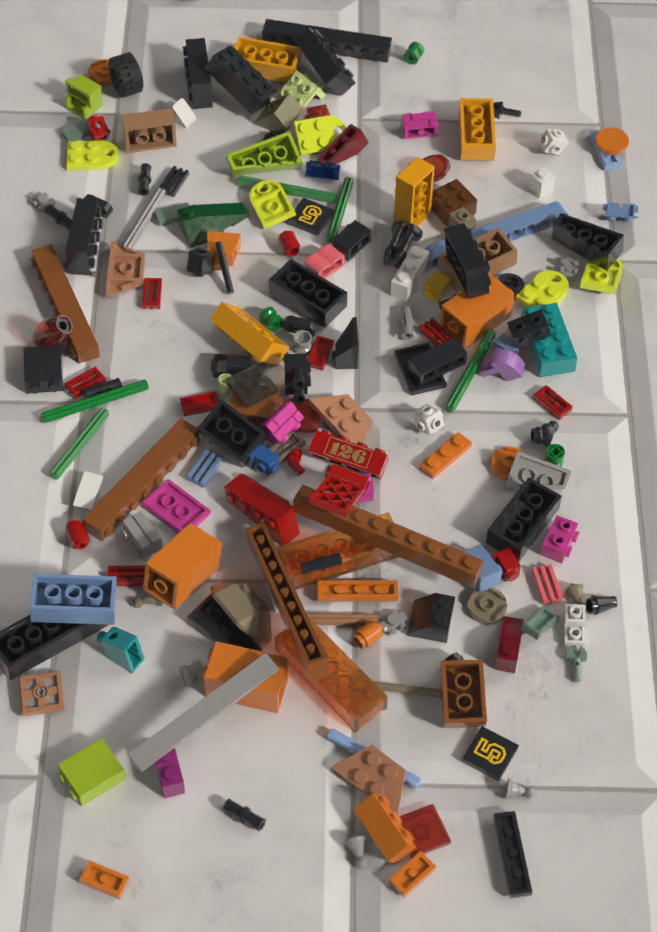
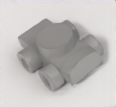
[31,191,55,212]
[560,257,579,280]
[379,610,409,636]

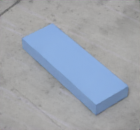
[589,130,621,171]

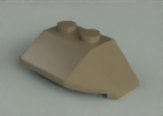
[210,583,272,644]

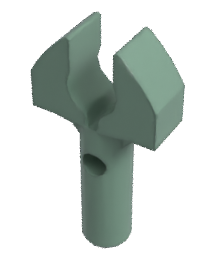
[566,645,587,683]

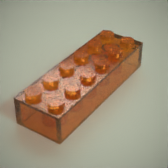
[278,512,398,590]
[275,616,388,733]

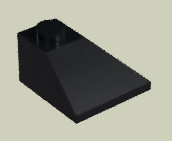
[332,317,359,369]

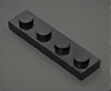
[493,811,533,898]

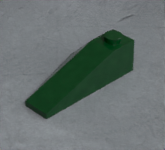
[177,202,249,248]

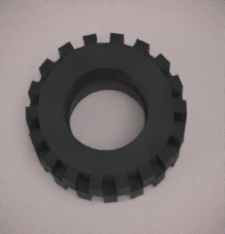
[108,52,144,98]

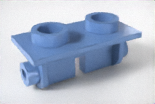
[602,202,638,221]

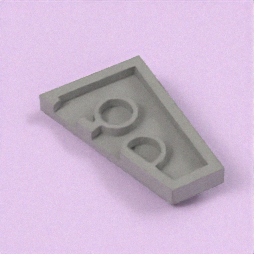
[504,451,571,489]

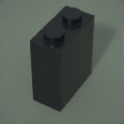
[23,345,64,394]

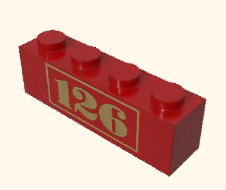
[308,430,389,480]

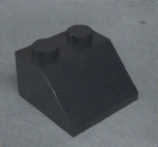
[407,593,455,643]

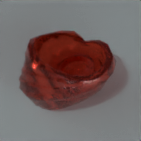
[422,154,451,182]

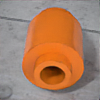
[352,620,383,649]

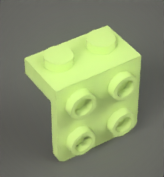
[277,70,326,113]

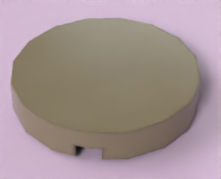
[467,588,507,625]

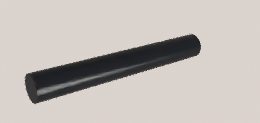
[215,241,234,294]

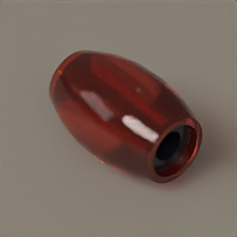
[32,315,73,347]

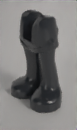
[383,220,423,268]

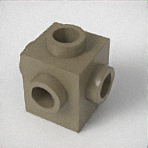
[448,207,476,230]

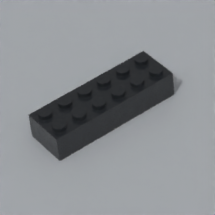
[0,615,108,681]

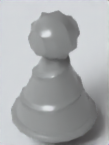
[501,778,536,799]
[345,834,367,869]

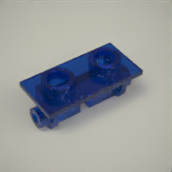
[305,160,341,180]

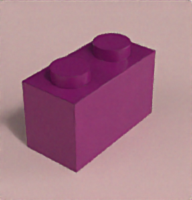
[155,748,185,798]

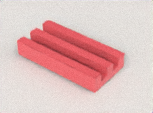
[532,564,563,604]

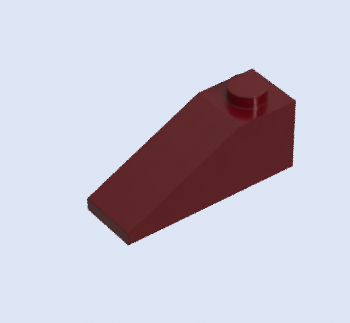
[316,124,369,168]
[495,616,524,673]

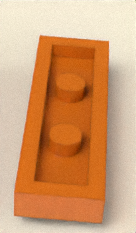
[419,432,472,479]

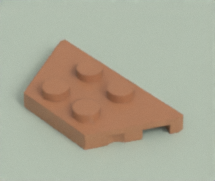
[105,241,145,297]
[308,394,373,444]
[331,745,407,816]

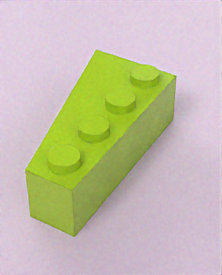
[226,131,303,176]

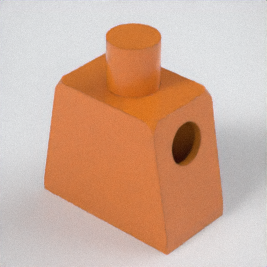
[207,231,241,271]

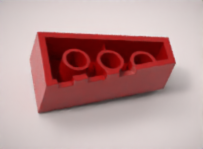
[224,473,300,547]

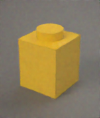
[423,271,451,303]

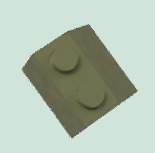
[254,93,302,131]

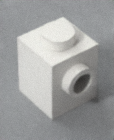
[529,167,555,198]

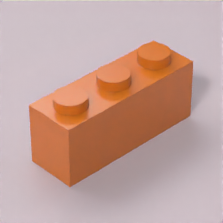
[353,793,417,864]

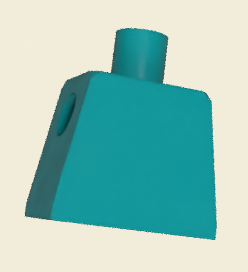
[96,626,145,673]

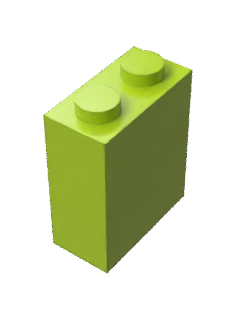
[57,738,126,806]

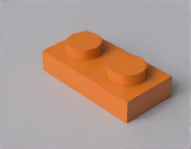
[389,851,436,898]
[79,860,130,899]

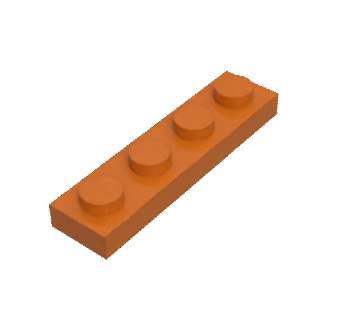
[318,580,398,602]

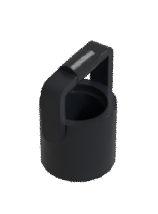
[210,354,250,379]

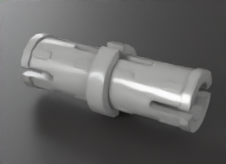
[400,306,414,340]

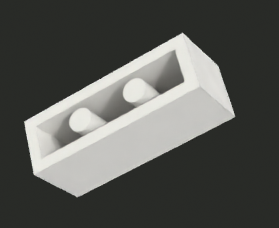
[391,246,429,301]

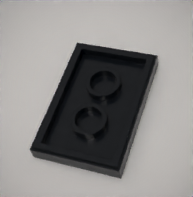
[394,342,447,396]

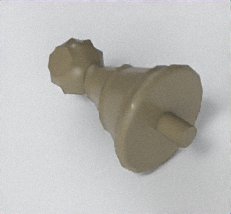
[565,583,587,609]
[133,594,162,608]

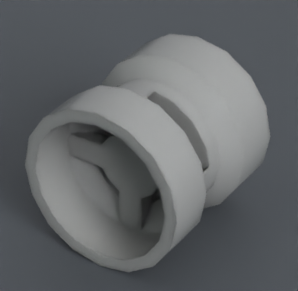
[294,330,312,355]
[179,659,204,686]

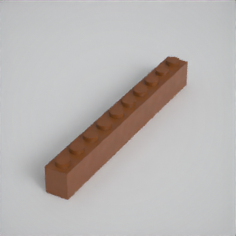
[293,484,484,589]
[245,522,330,682]

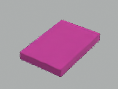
[141,479,211,534]

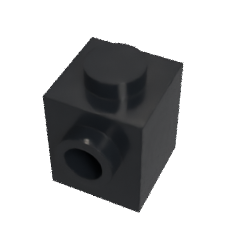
[186,247,213,277]

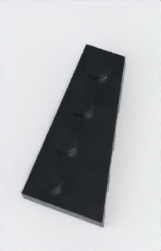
[187,593,262,652]

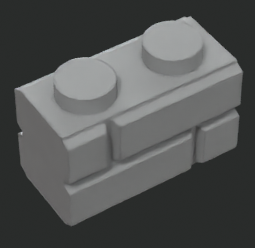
[120,511,163,559]

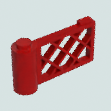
[306,464,370,517]

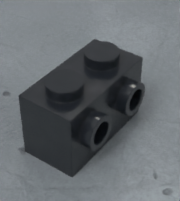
[507,309,552,349]

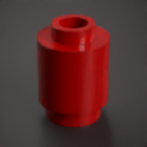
[278,231,300,257]
[65,520,90,550]

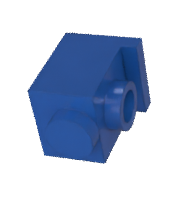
[249,444,279,476]

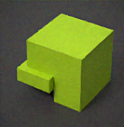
[64,74,103,119]

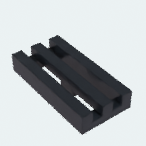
[159,166,189,197]

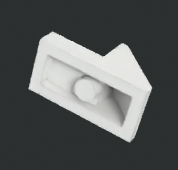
[160,98,196,128]

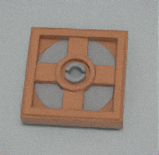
[19,671,65,717]

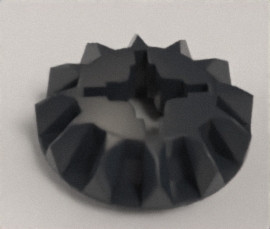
[498,273,524,295]

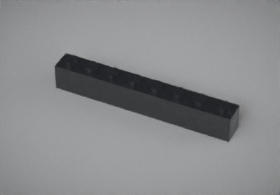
[262,19,392,63]

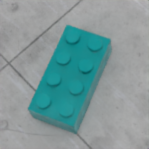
[521,303,577,377]

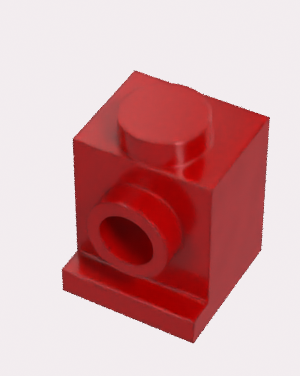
[86,114,111,141]
[492,548,521,582]

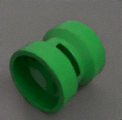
[403,42,424,65]
[259,307,284,332]
[544,444,565,467]

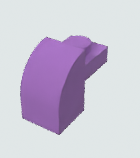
[479,349,525,381]

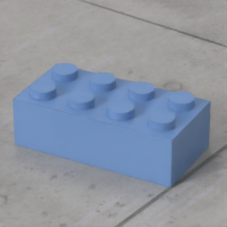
[30,574,117,625]

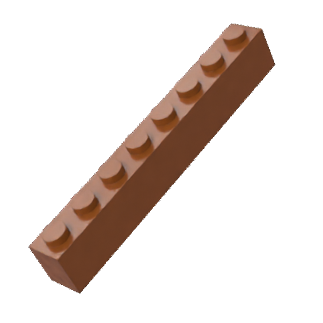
[30,244,100,364]
[82,418,200,541]

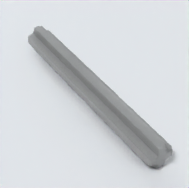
[122,188,166,249]

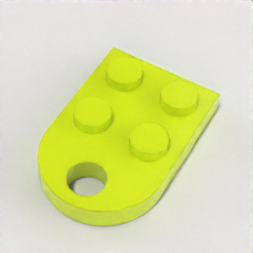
[294,115,346,156]
[67,141,119,170]
[250,180,296,229]
[580,258,623,294]
[515,270,569,307]

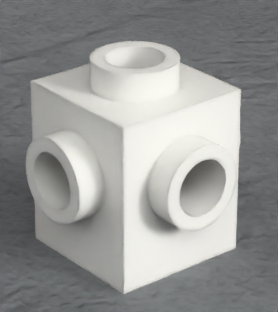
[538,128,569,155]
[412,404,445,435]

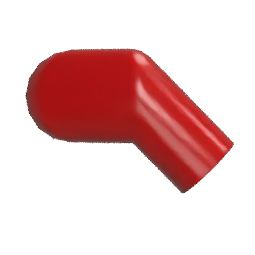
[287,448,305,476]

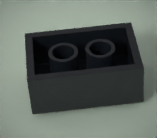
[197,399,268,468]

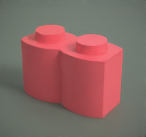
[304,244,345,279]

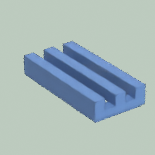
[187,449,223,488]

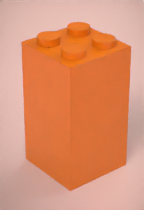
[440,273,514,349]
[143,523,222,610]
[202,641,289,714]

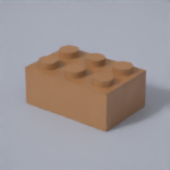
[122,108,177,153]

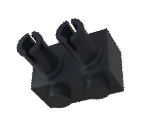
[284,354,311,404]

